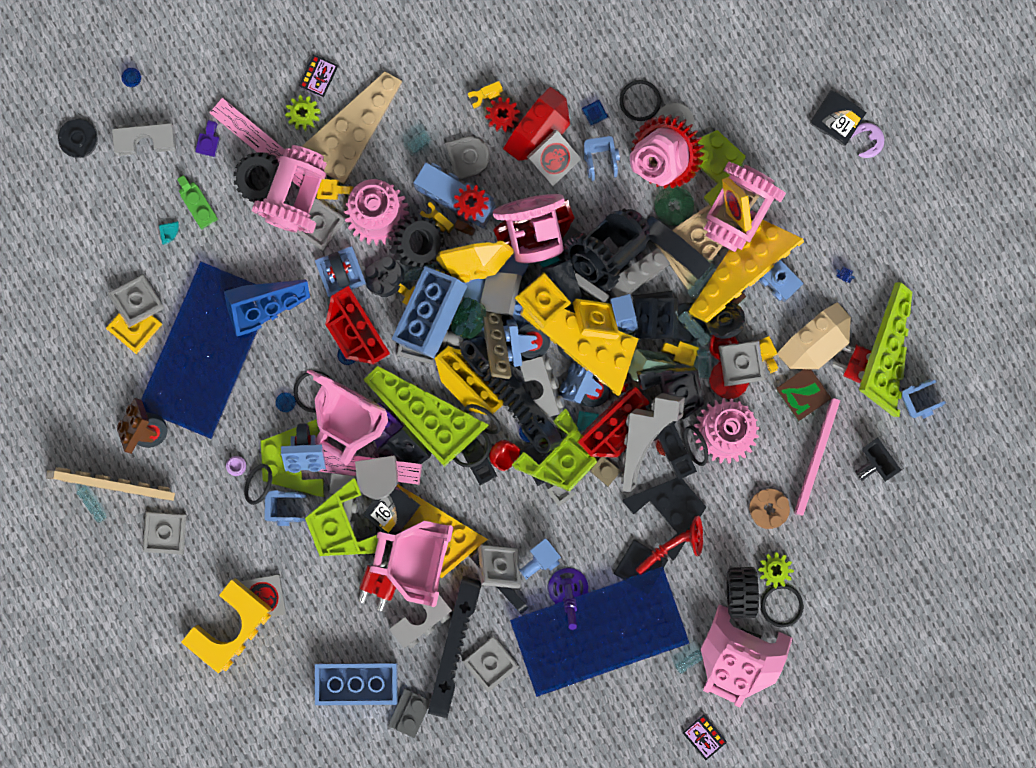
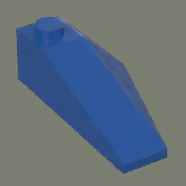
[224,279,310,336]

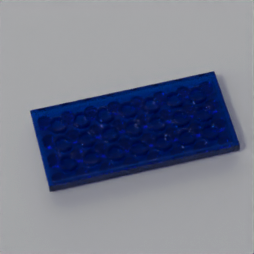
[141,261,259,439]
[510,566,690,697]

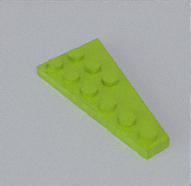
[859,282,912,417]
[363,366,489,467]

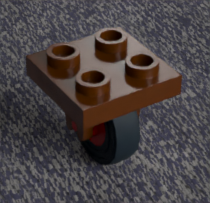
[117,398,168,454]

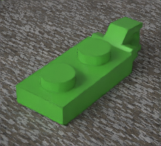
[177,175,219,230]

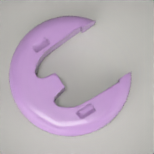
[850,123,885,158]

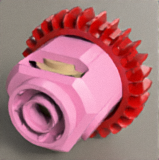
[630,114,705,189]

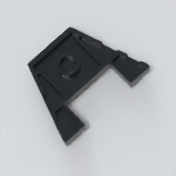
[636,367,704,441]
[622,478,706,561]

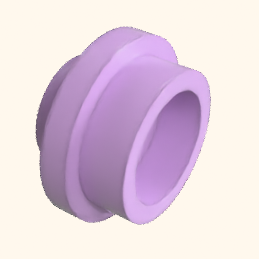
[226,456,246,476]

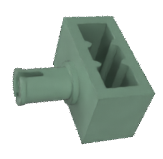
[628,346,676,382]

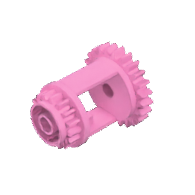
[252,145,327,234]
[704,162,786,252]
[344,179,409,246]
[693,398,759,464]

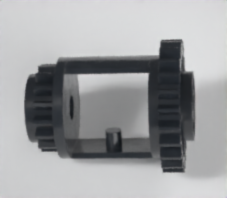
[564,208,650,293]

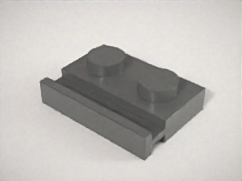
[388,689,431,738]

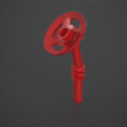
[635,516,703,575]

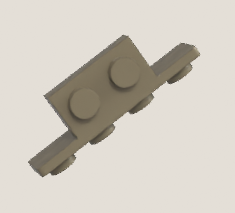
[482,311,511,379]

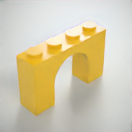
[181,578,272,673]

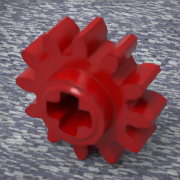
[485,97,520,133]
[454,185,489,221]

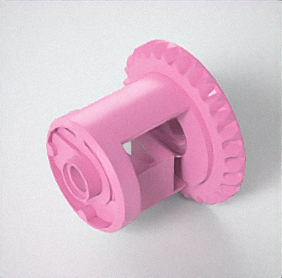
[493,194,565,263]

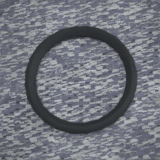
[619,80,661,121]
[293,371,330,413]
[464,404,501,434]
[683,425,709,466]
[453,431,490,467]
[244,464,272,505]
[761,585,804,627]

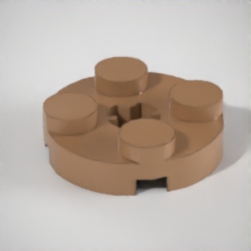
[749,489,790,529]

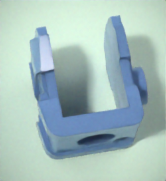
[584,136,620,181]
[902,379,946,419]
[265,490,307,526]

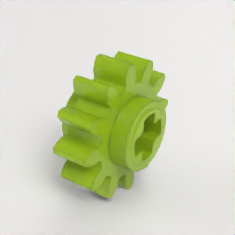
[285,95,321,131]
[757,552,794,588]

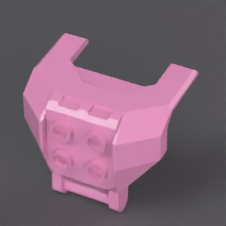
[307,370,388,465]
[369,521,453,607]
[701,605,792,708]

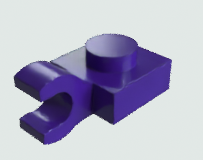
[195,120,220,157]

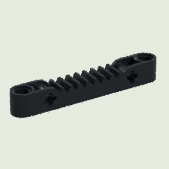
[460,336,562,453]
[428,576,482,719]

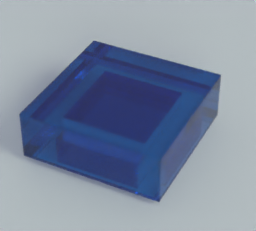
[581,100,608,127]

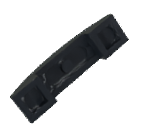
[647,216,711,280]
[645,403,697,480]
[457,406,498,486]

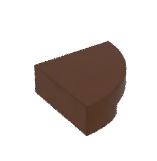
[454,219,476,236]

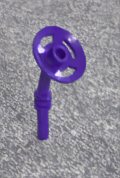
[548,568,588,630]

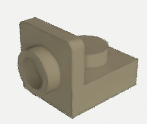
[590,457,621,487]

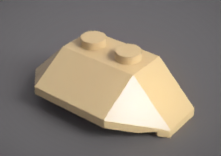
[777,302,851,370]

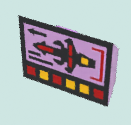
[299,54,339,97]
[682,714,727,760]

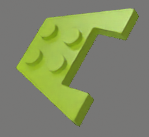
[698,130,746,207]
[512,409,597,492]
[261,419,324,497]
[305,478,378,556]

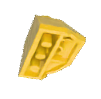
[436,241,514,283]
[435,346,504,415]

